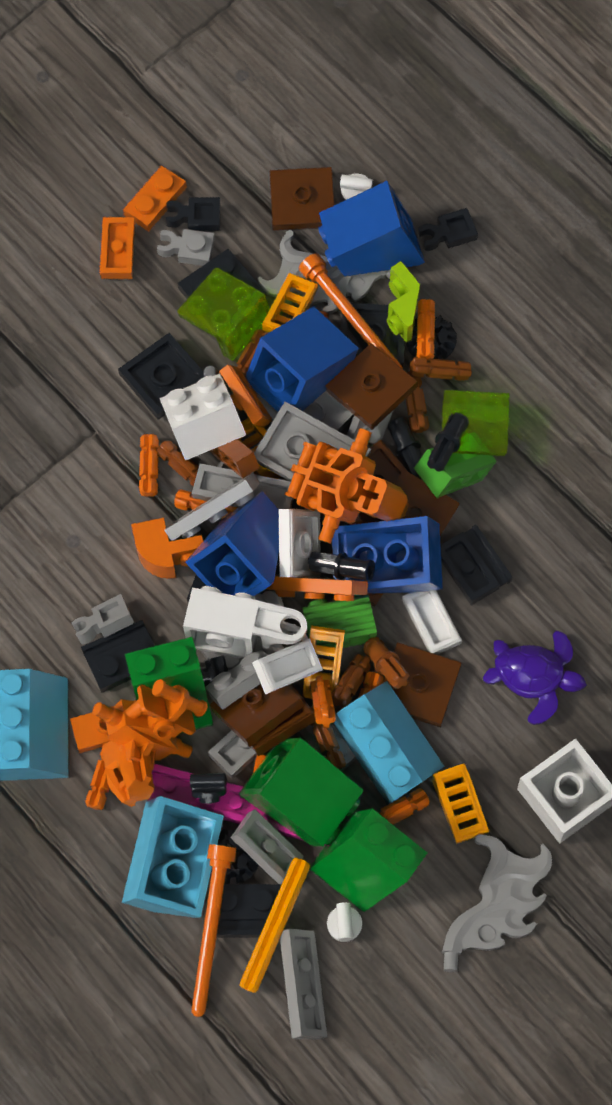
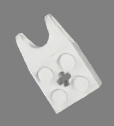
[183,586,308,659]

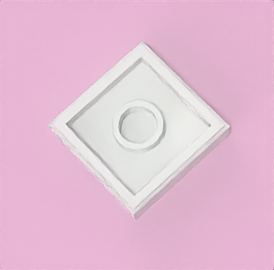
[279,509,321,577]

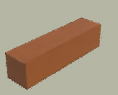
[209,439,260,478]

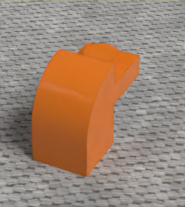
[131,518,203,579]

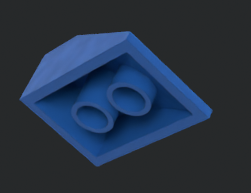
[332,516,443,593]

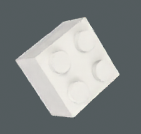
[160,373,246,461]
[517,739,612,844]

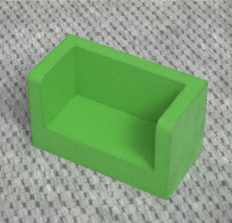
[414,433,497,498]

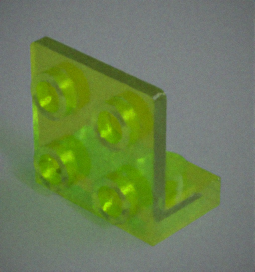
[177,268,270,361]
[442,390,510,456]

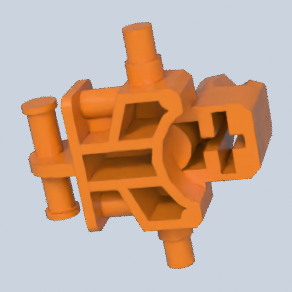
[284,428,409,544]
[93,679,208,807]

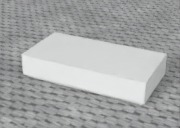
[402,590,462,655]
[252,638,323,694]

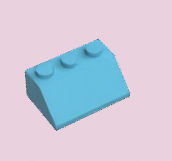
[0,669,69,781]
[333,681,444,805]
[122,796,224,918]

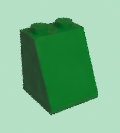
[125,637,213,734]
[239,738,364,847]
[309,808,427,912]

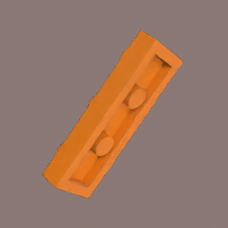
[266,576,368,601]

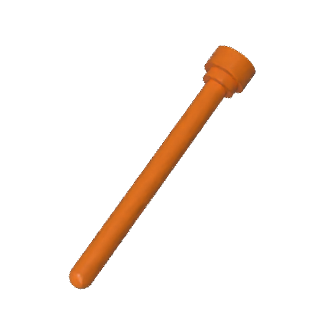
[299,253,403,369]
[191,844,237,1017]

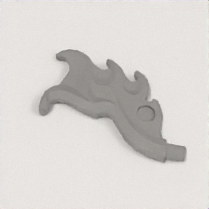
[258,230,390,314]
[442,834,552,972]

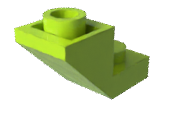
[387,261,420,343]

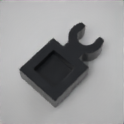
[166,197,220,231]
[418,208,478,251]

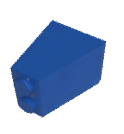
[318,181,425,277]
[245,306,359,412]
[185,491,279,597]

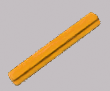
[240,857,310,993]

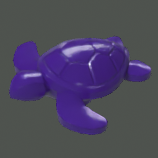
[483,631,586,725]

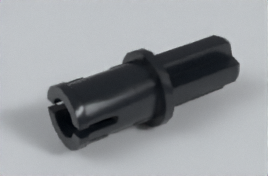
[427,412,469,472]
[387,417,422,479]
[307,551,375,581]

